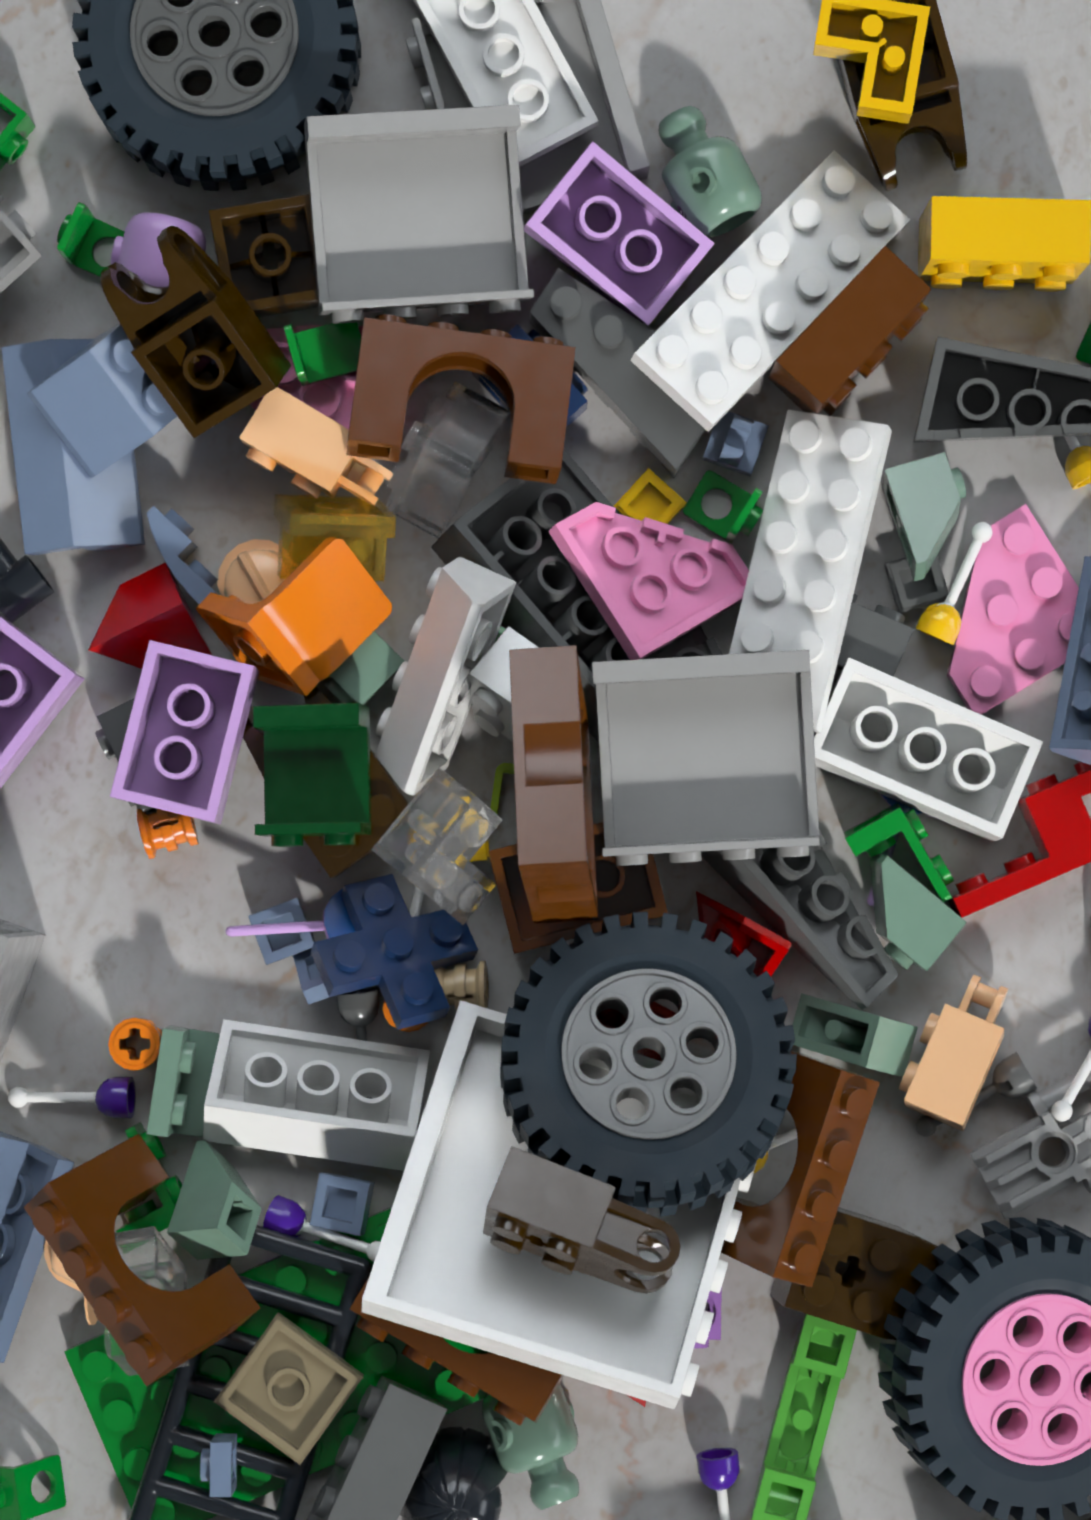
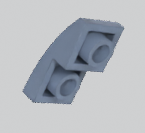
[147,506,219,604]

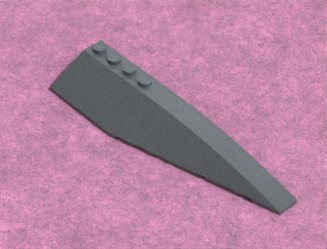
[431,449,899,1010]

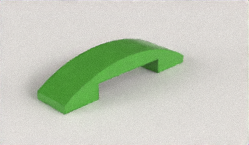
[751,1314,857,1520]

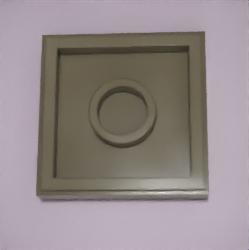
[214,1312,364,1465]

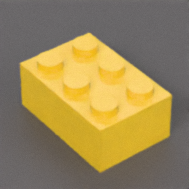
[918,196,1091,292]

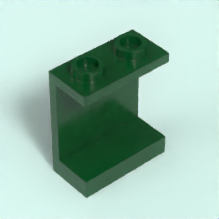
[253,703,371,847]

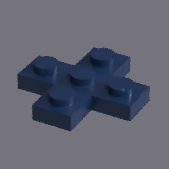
[311,874,478,1030]

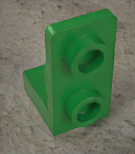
[843,802,955,903]
[116,1122,183,1250]

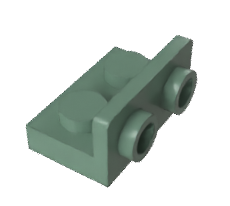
[146,1026,220,1137]

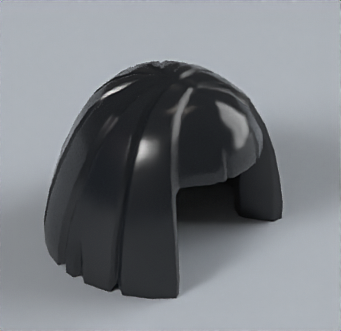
[400,1427,508,1520]

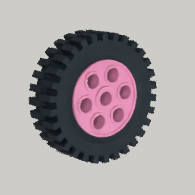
[878,1217,1091,1520]

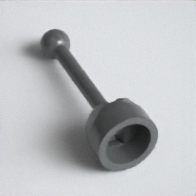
[336,988,379,1099]
[916,1052,1037,1137]

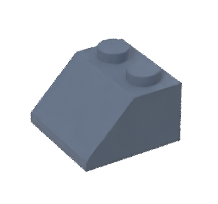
[27,324,177,478]

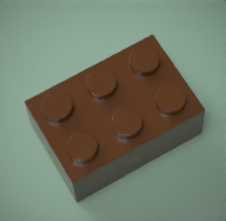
[768,246,932,416]
[488,822,668,954]

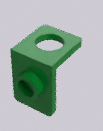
[0,92,36,170]
[57,202,125,278]
[283,322,361,386]
[683,470,764,544]
[0,1455,66,1520]

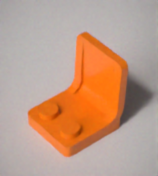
[196,537,392,696]

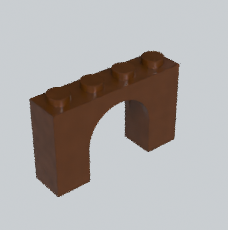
[346,314,576,484]
[721,1050,880,1287]
[24,1134,260,1386]
[350,1277,564,1426]

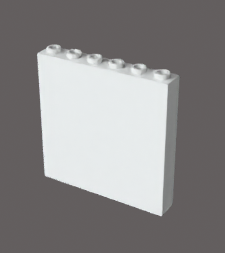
[361,1000,756,1409]

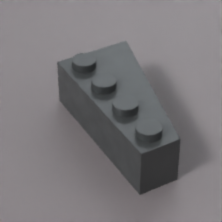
[530,268,705,478]
[913,336,1091,442]
[306,1375,447,1520]

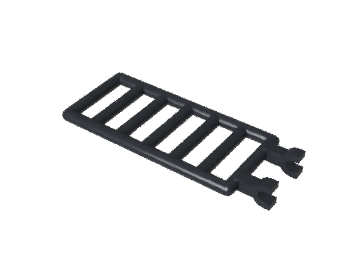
[129,1225,372,1520]

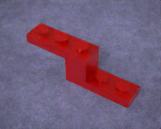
[947,762,1091,918]

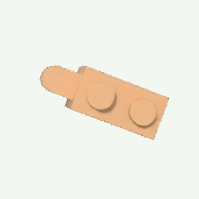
[239,387,393,506]
[899,974,1008,1132]

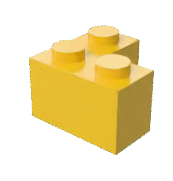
[813,0,930,124]

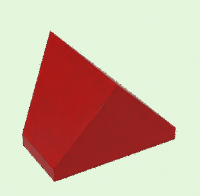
[88,562,212,669]
[696,891,792,977]

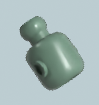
[658,106,762,238]
[482,1383,579,1510]

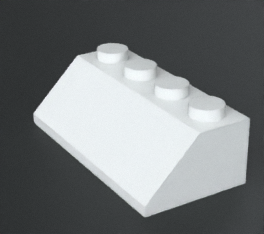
[375,557,516,796]
[814,658,1043,842]
[203,1019,430,1171]

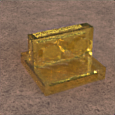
[274,494,396,581]

